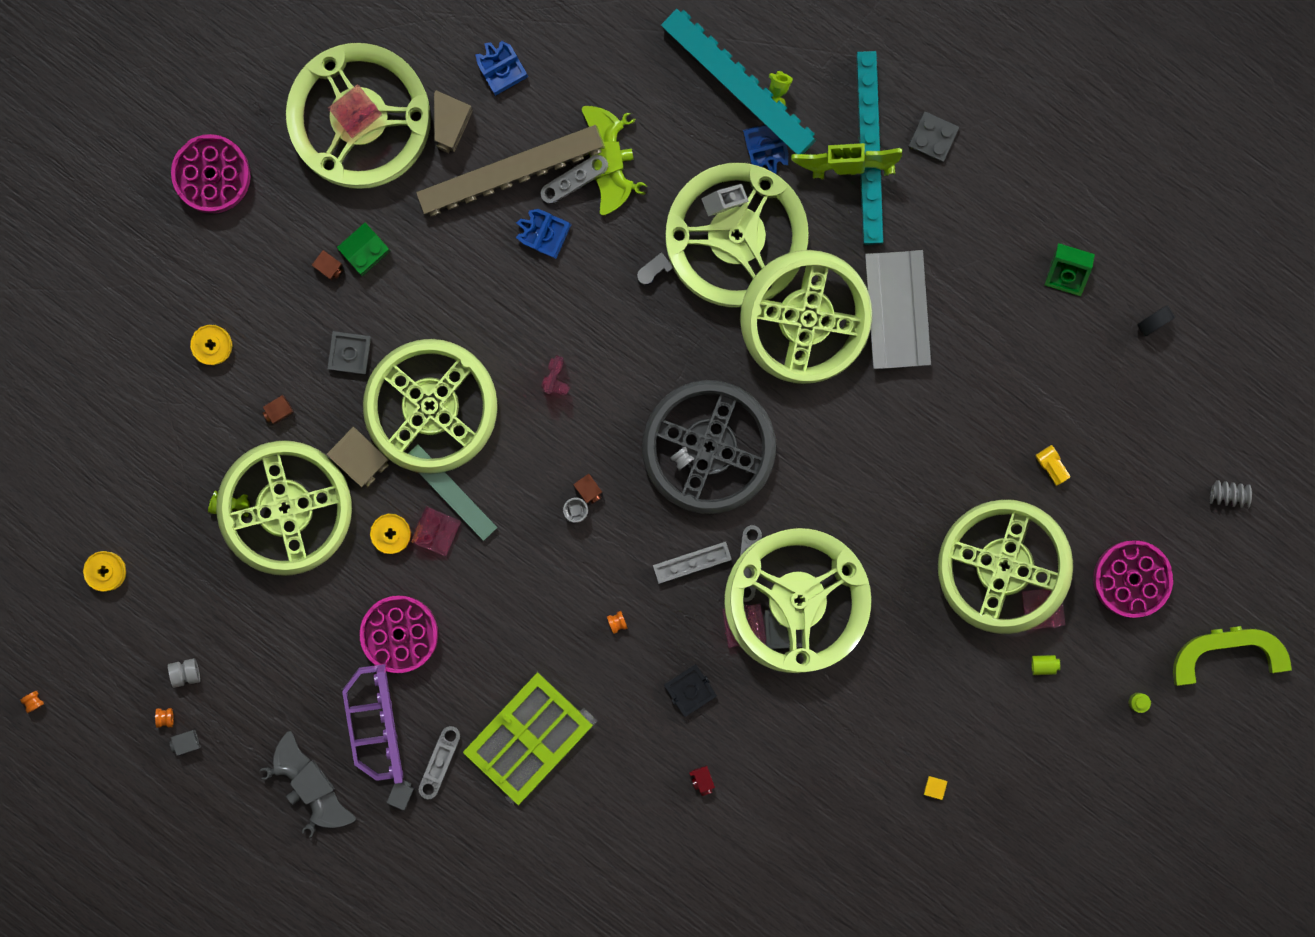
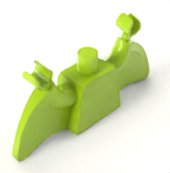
[582,106,647,216]
[791,143,902,179]

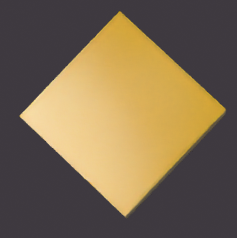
[924,776,948,800]

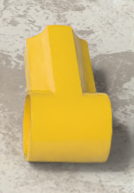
[1035,445,1070,486]

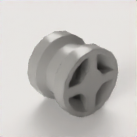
[670,447,694,470]

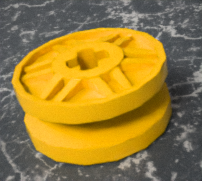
[190,325,232,365]
[370,514,411,554]
[83,551,126,592]

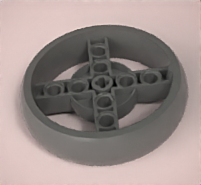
[642,380,776,514]

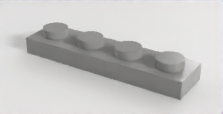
[653,542,732,583]

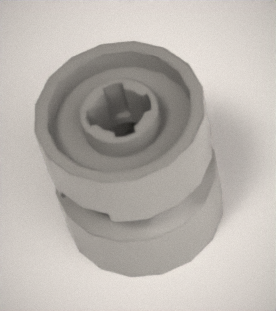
[563,498,588,523]
[168,658,200,688]

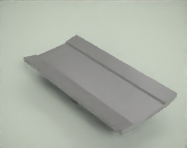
[865,250,931,369]

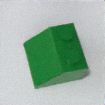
[337,222,391,276]
[1045,243,1095,296]

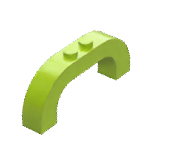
[1173,626,1292,686]

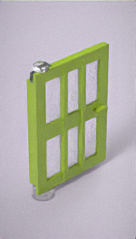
[463,672,598,805]

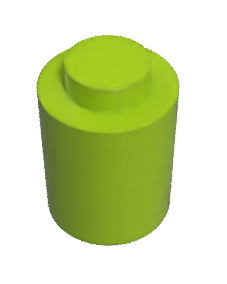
[1031,655,1060,675]
[1128,693,1151,713]

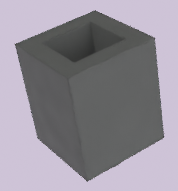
[169,730,201,755]
[387,780,414,810]

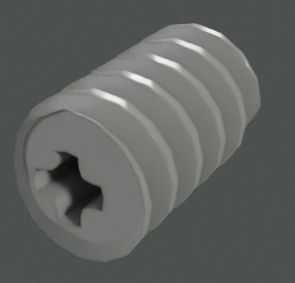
[1210,480,1252,509]

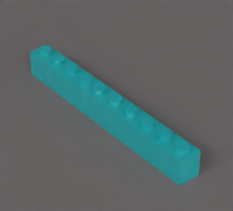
[661,8,816,154]
[856,51,883,245]

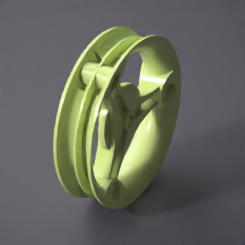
[286,43,431,189]
[666,163,809,308]
[724,528,871,673]

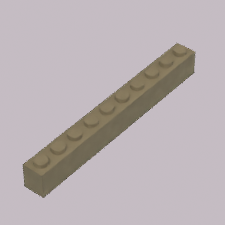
[416,125,605,217]

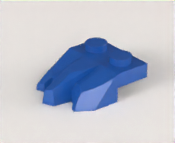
[475,41,528,96]
[743,125,788,174]
[516,209,572,259]

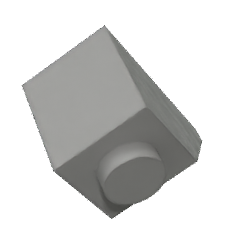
[701,184,749,216]

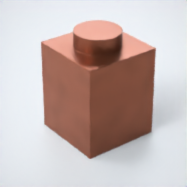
[312,250,343,280]
[262,395,294,424]
[573,474,602,504]

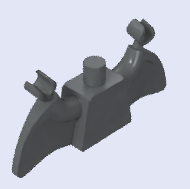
[260,731,356,838]

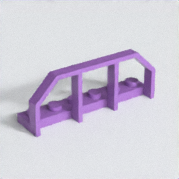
[342,664,403,784]

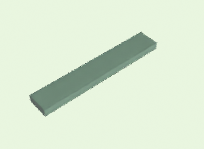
[408,444,497,541]

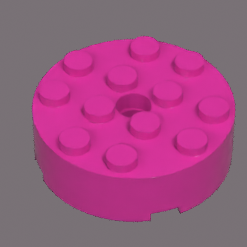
[171,134,251,213]
[1093,541,1173,618]
[360,596,438,673]

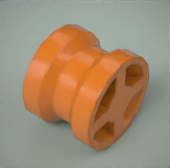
[607,611,628,634]
[20,691,44,713]
[155,708,173,728]

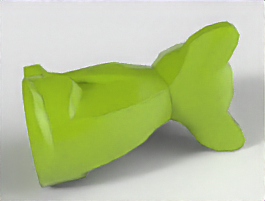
[769,71,793,105]
[208,491,250,517]

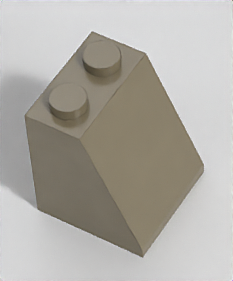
[434,91,473,153]
[326,427,389,487]

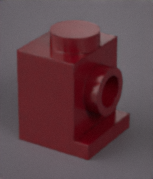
[689,765,715,796]

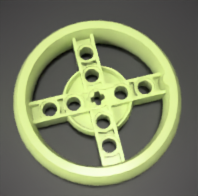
[740,250,872,384]
[363,339,497,473]
[216,441,352,575]
[938,500,1073,634]

